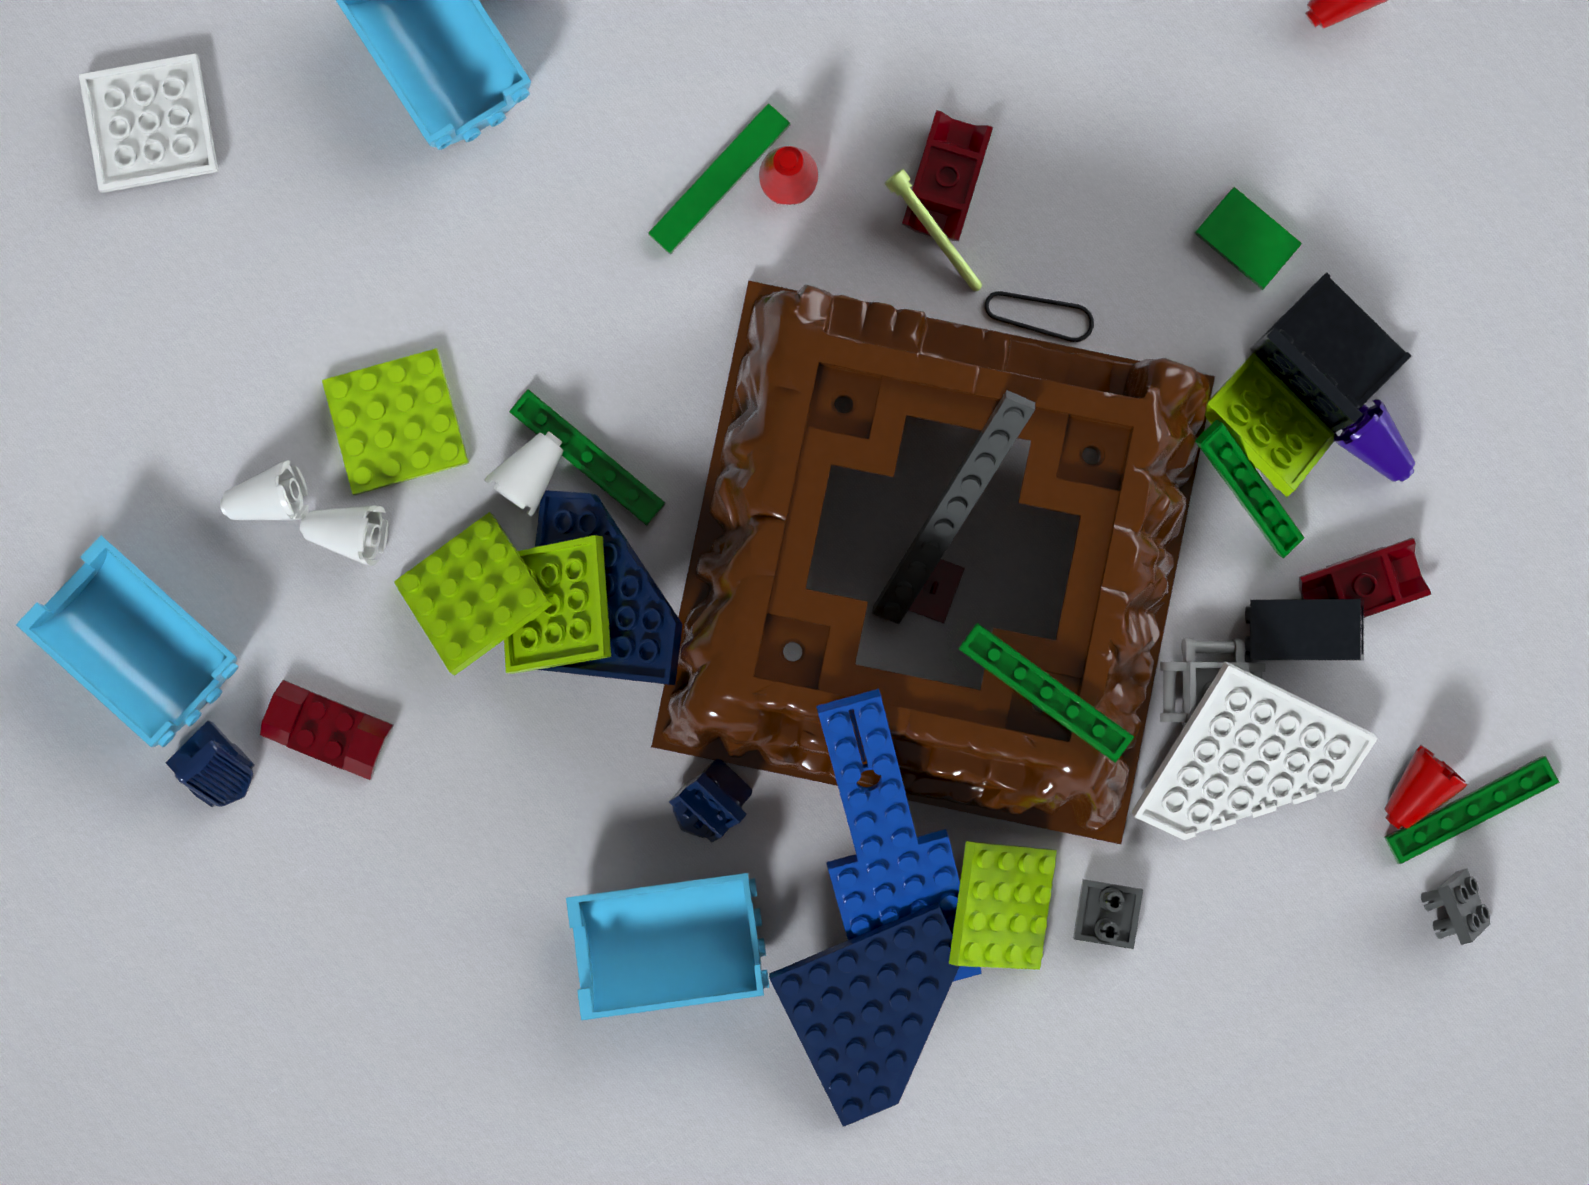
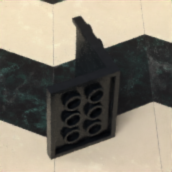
[1250,272,1412,433]

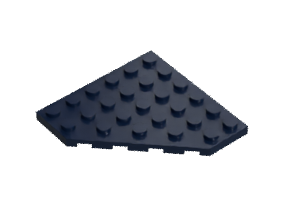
[535,490,683,685]
[769,902,959,1127]

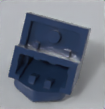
[165,720,255,807]
[669,759,752,843]

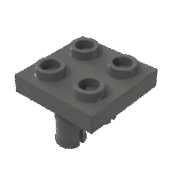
[1421,868,1491,945]
[1073,879,1143,949]

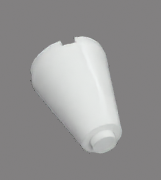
[484,431,564,517]
[220,460,308,520]
[300,505,388,566]

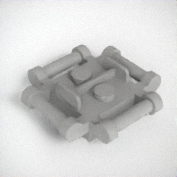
[1160,638,1265,730]

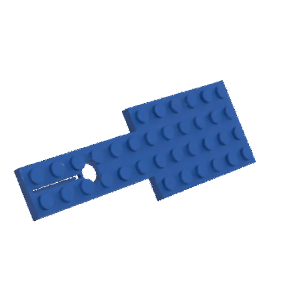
[816,689,982,982]

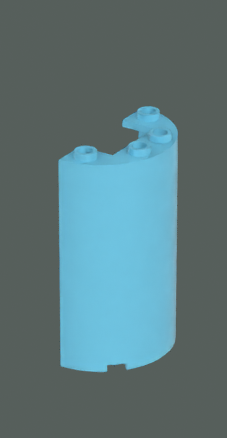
[336,0,531,150]
[16,535,239,748]
[566,873,770,1020]

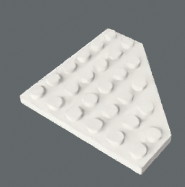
[1132,661,1378,840]

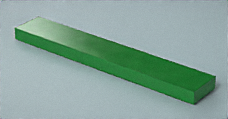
[648,103,790,255]
[509,389,666,526]
[1195,419,1305,559]
[958,623,1134,763]
[1384,756,1560,864]

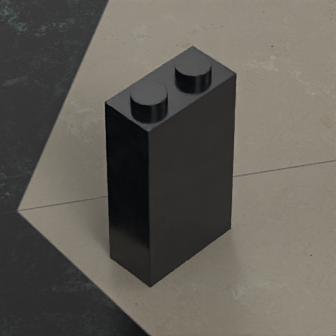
[1245,599,1364,661]

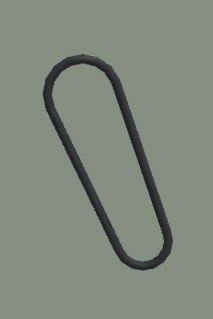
[985,291,1094,342]

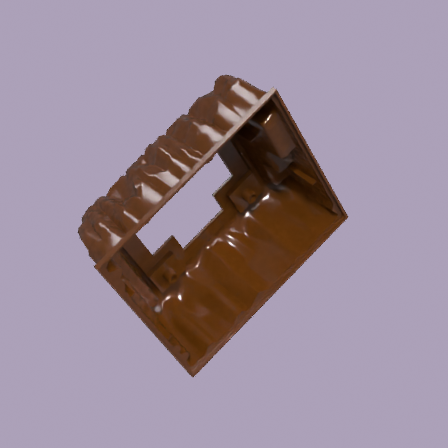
[651,280,1215,844]

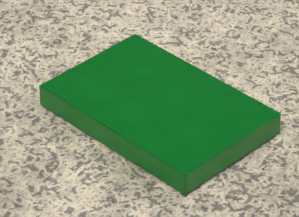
[1195,187,1302,290]

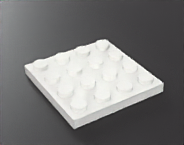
[79,53,219,193]

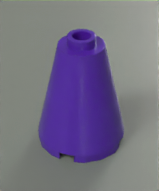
[1334,399,1415,482]

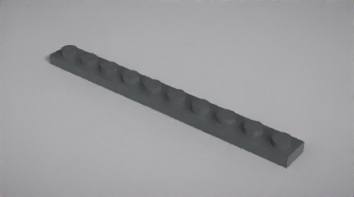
[872,390,1035,624]

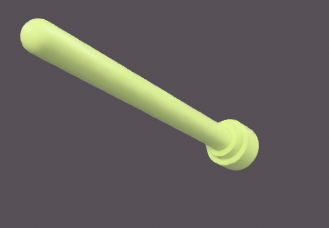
[884,169,982,291]

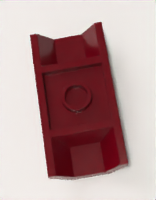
[902,110,993,241]
[1299,538,1431,618]
[260,680,394,780]

